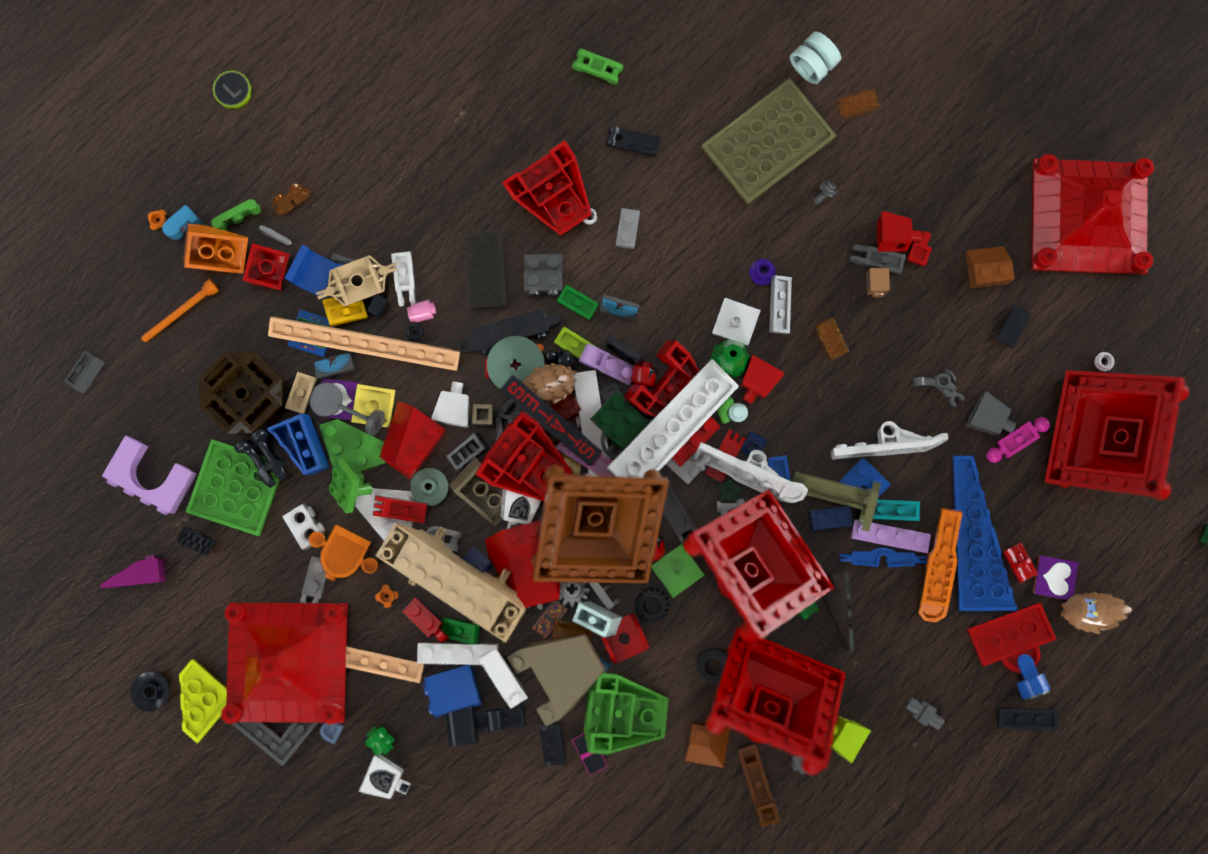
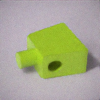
[831,716,870,763]

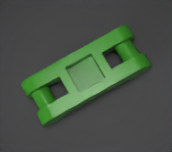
[572,49,623,84]
[211,199,261,231]

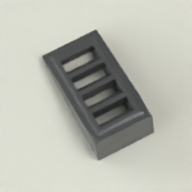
[446,432,489,471]

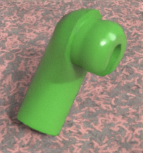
[716,396,734,425]

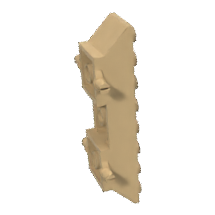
[376,523,526,643]

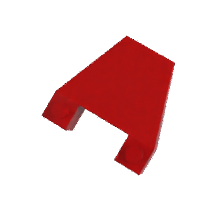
[624,340,700,418]

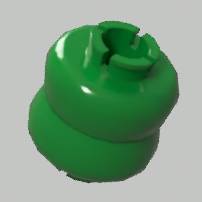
[365,727,394,756]

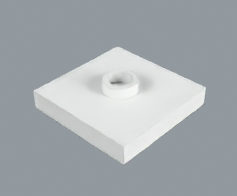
[712,298,761,347]

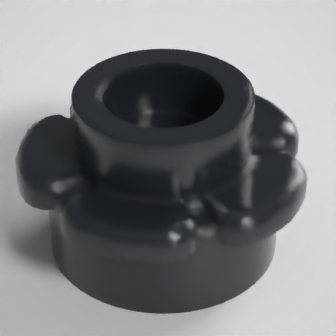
[406,323,424,342]

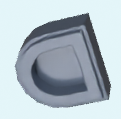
[320,723,344,744]

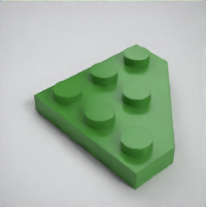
[319,419,386,473]

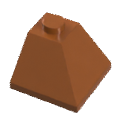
[685,721,730,768]

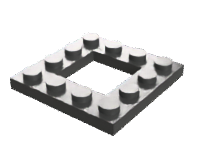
[232,722,319,766]

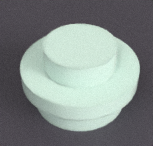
[728,403,748,422]

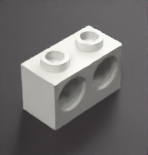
[282,504,326,550]

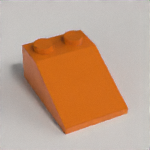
[183,223,248,274]

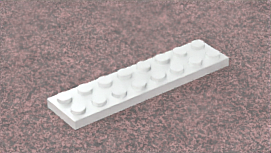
[607,359,739,478]

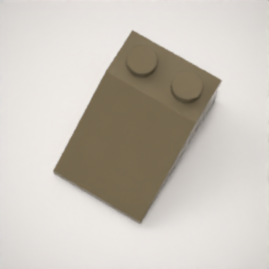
[450,457,503,527]

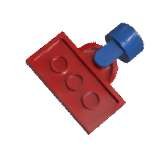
[967,603,1057,701]

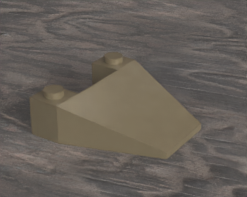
[507,635,605,726]

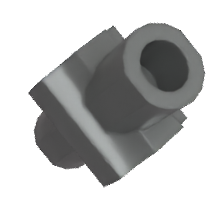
[904,697,944,730]

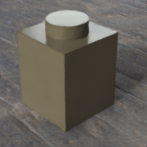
[472,404,494,426]

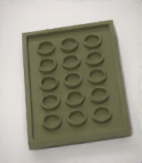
[701,78,837,205]

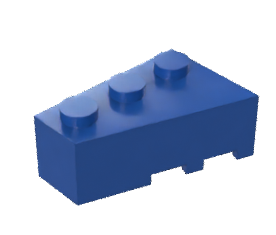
[267,414,330,475]

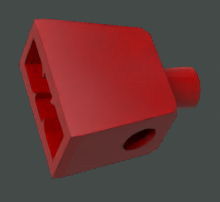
[877,211,922,252]
[741,355,785,404]

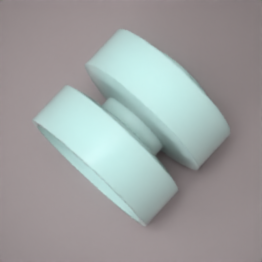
[790,32,841,84]

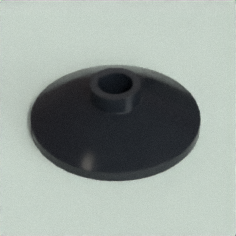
[130,672,170,712]

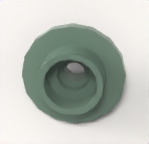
[410,468,448,506]

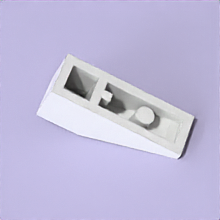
[478,647,528,708]

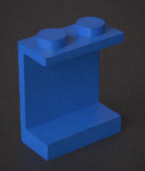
[285,245,343,299]

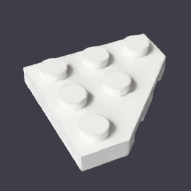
[355,488,415,540]

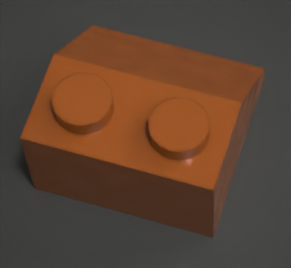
[965,246,1015,288]

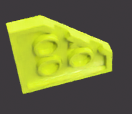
[179,659,227,743]

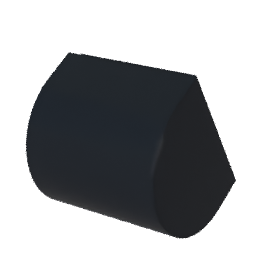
[366,294,388,318]

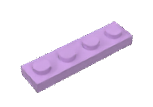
[850,520,931,553]

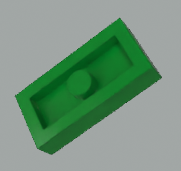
[557,285,599,321]
[442,617,480,645]

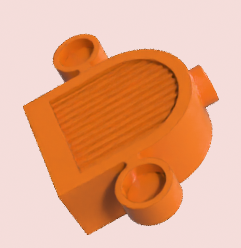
[308,525,378,581]

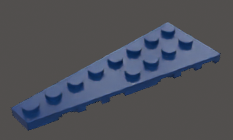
[952,456,1017,611]

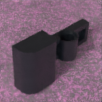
[445,706,526,746]

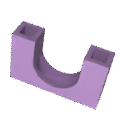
[102,435,198,515]

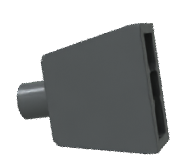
[965,392,1017,435]

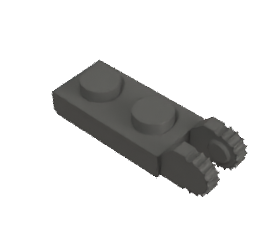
[850,244,906,274]

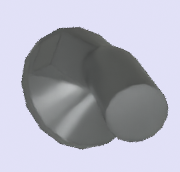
[813,180,838,205]

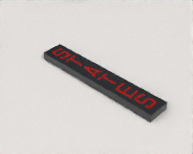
[500,374,603,466]

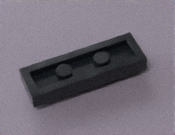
[997,708,1059,730]

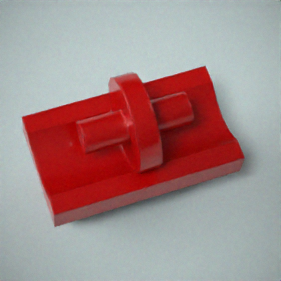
[1003,543,1038,583]

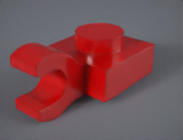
[907,231,932,267]

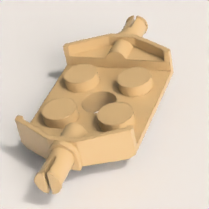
[316,255,398,307]

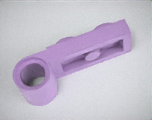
[579,344,633,385]

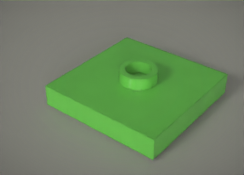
[651,544,704,598]

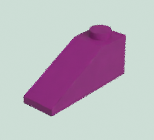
[101,555,166,588]

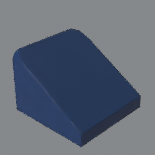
[740,431,767,456]

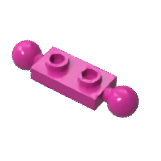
[986,417,1050,463]

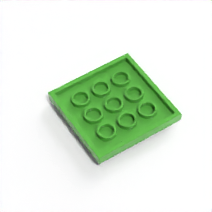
[186,439,286,536]

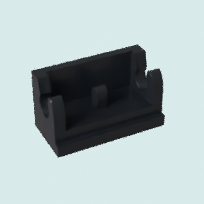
[539,722,566,767]

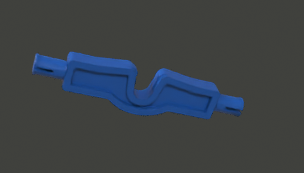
[839,548,927,567]

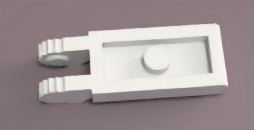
[391,252,416,306]

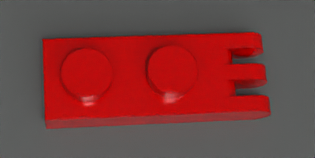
[705,429,746,483]
[373,495,428,523]

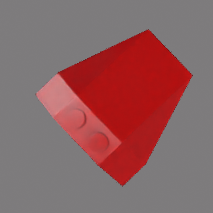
[502,141,592,236]
[475,410,573,502]
[485,521,561,608]

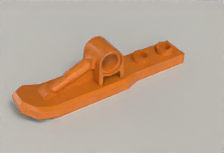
[918,508,962,622]

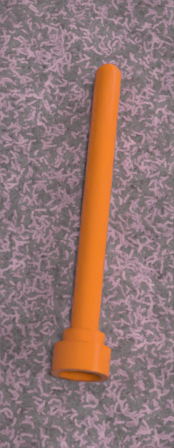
[141,279,219,342]

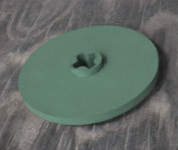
[487,336,545,389]

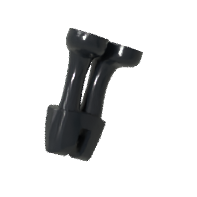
[234,428,287,488]

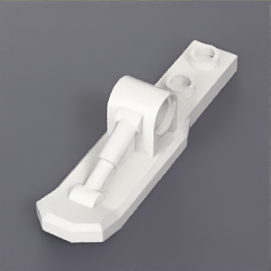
[831,421,948,460]
[694,442,808,503]

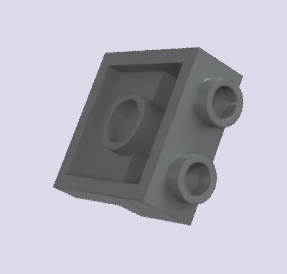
[524,254,563,296]

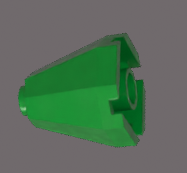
[709,339,751,379]

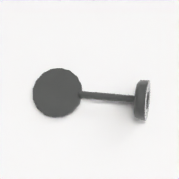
[309,382,385,436]

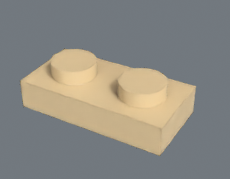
[285,372,317,414]

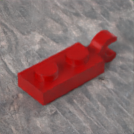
[402,597,449,643]

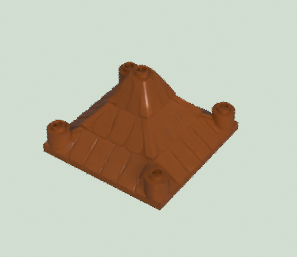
[531,465,669,583]

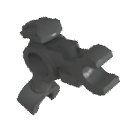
[913,369,965,407]

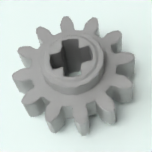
[558,582,590,609]

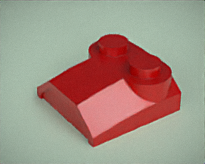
[242,243,290,291]

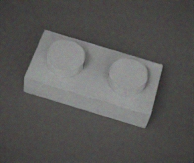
[616,208,640,249]

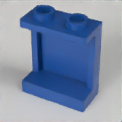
[423,664,482,718]

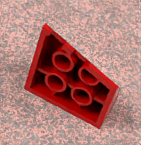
[379,401,445,480]

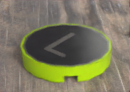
[213,71,251,108]

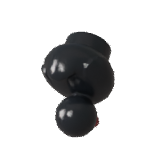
[544,349,577,371]

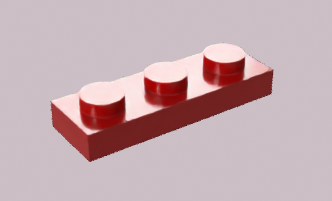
[671,416,720,467]

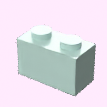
[573,601,622,637]

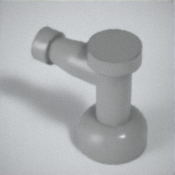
[717,499,744,516]

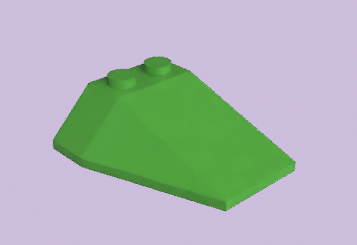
[584,673,669,754]

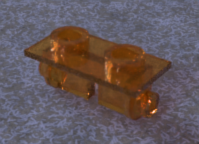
[272,182,310,215]

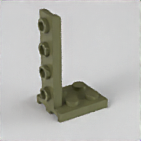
[793,471,881,532]

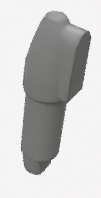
[259,225,291,246]

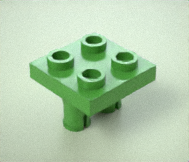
[329,459,373,513]

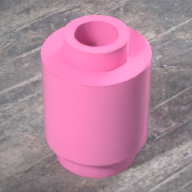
[407,300,436,323]

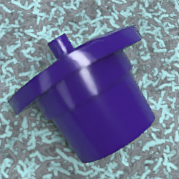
[749,259,776,285]

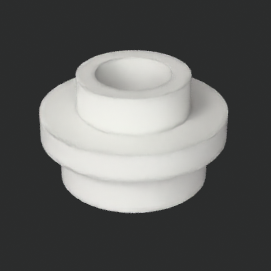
[1094,352,1114,371]

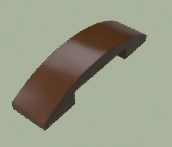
[737,744,781,827]

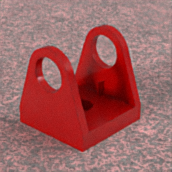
[601,612,650,665]

